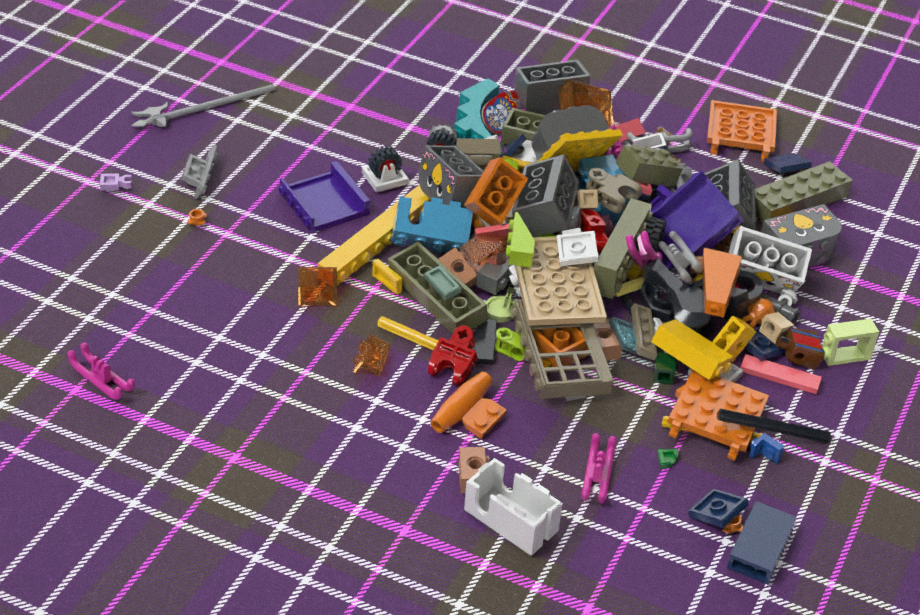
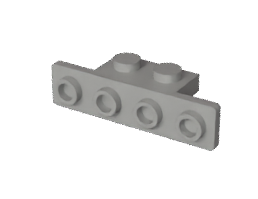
[181,145,218,199]

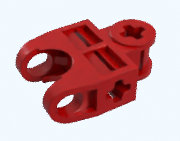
[581,209,609,254]
[428,326,478,386]

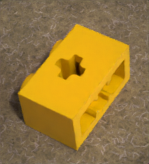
[712,316,756,362]

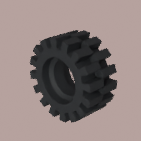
[645,217,667,252]

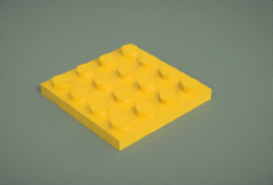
[536,129,623,172]

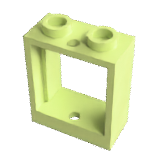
[822,319,879,366]

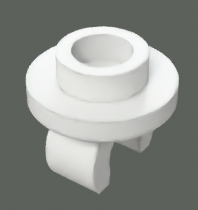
[778,289,798,306]

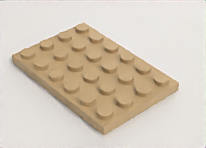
[510,237,607,326]

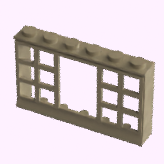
[510,299,614,399]

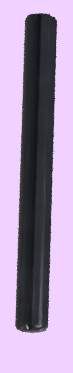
[717,408,832,443]

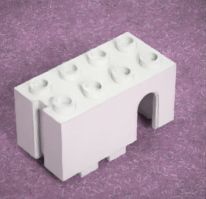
[464,458,562,556]

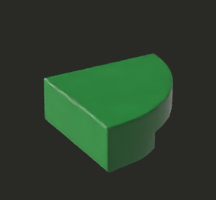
[657,449,679,470]

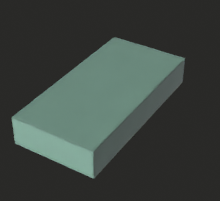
[424,265,461,300]

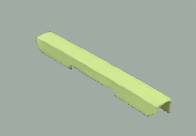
[503,285,515,309]

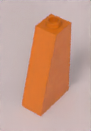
[702,248,742,317]

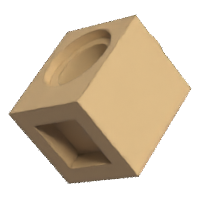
[573,190,598,210]
[759,312,794,344]

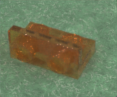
[353,334,390,376]

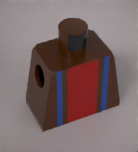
[776,328,824,370]

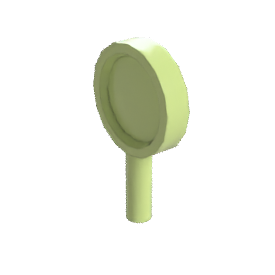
[484,295,514,323]

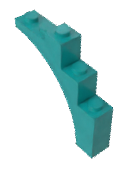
[454,78,500,139]

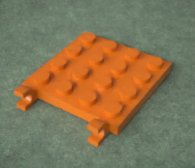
[707,100,777,162]
[667,369,769,460]

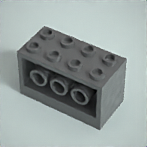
[512,154,579,237]
[704,159,756,243]

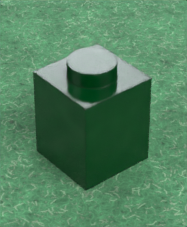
[653,352,676,385]

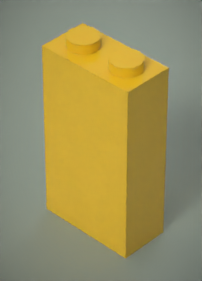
[651,319,734,380]

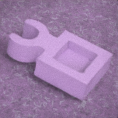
[100,174,132,191]

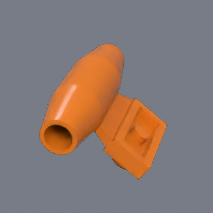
[430,372,507,439]

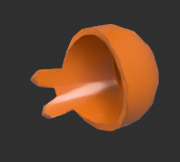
[742,297,776,328]

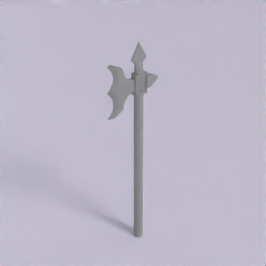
[131,84,275,127]

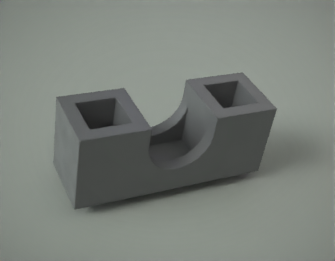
[476,242,512,295]

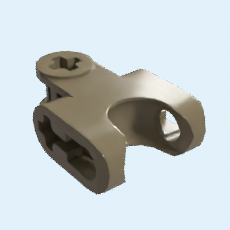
[586,168,642,213]

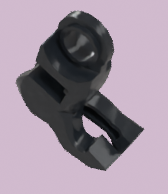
[641,258,764,339]

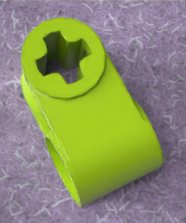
[494,328,525,361]

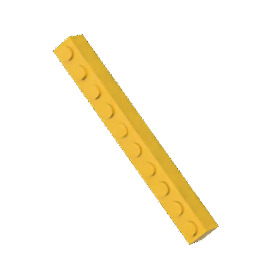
[318,185,431,287]

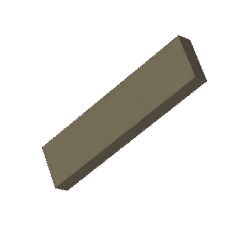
[631,303,657,360]

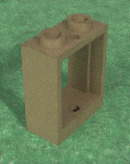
[456,139,500,171]

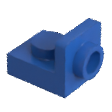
[749,433,785,464]

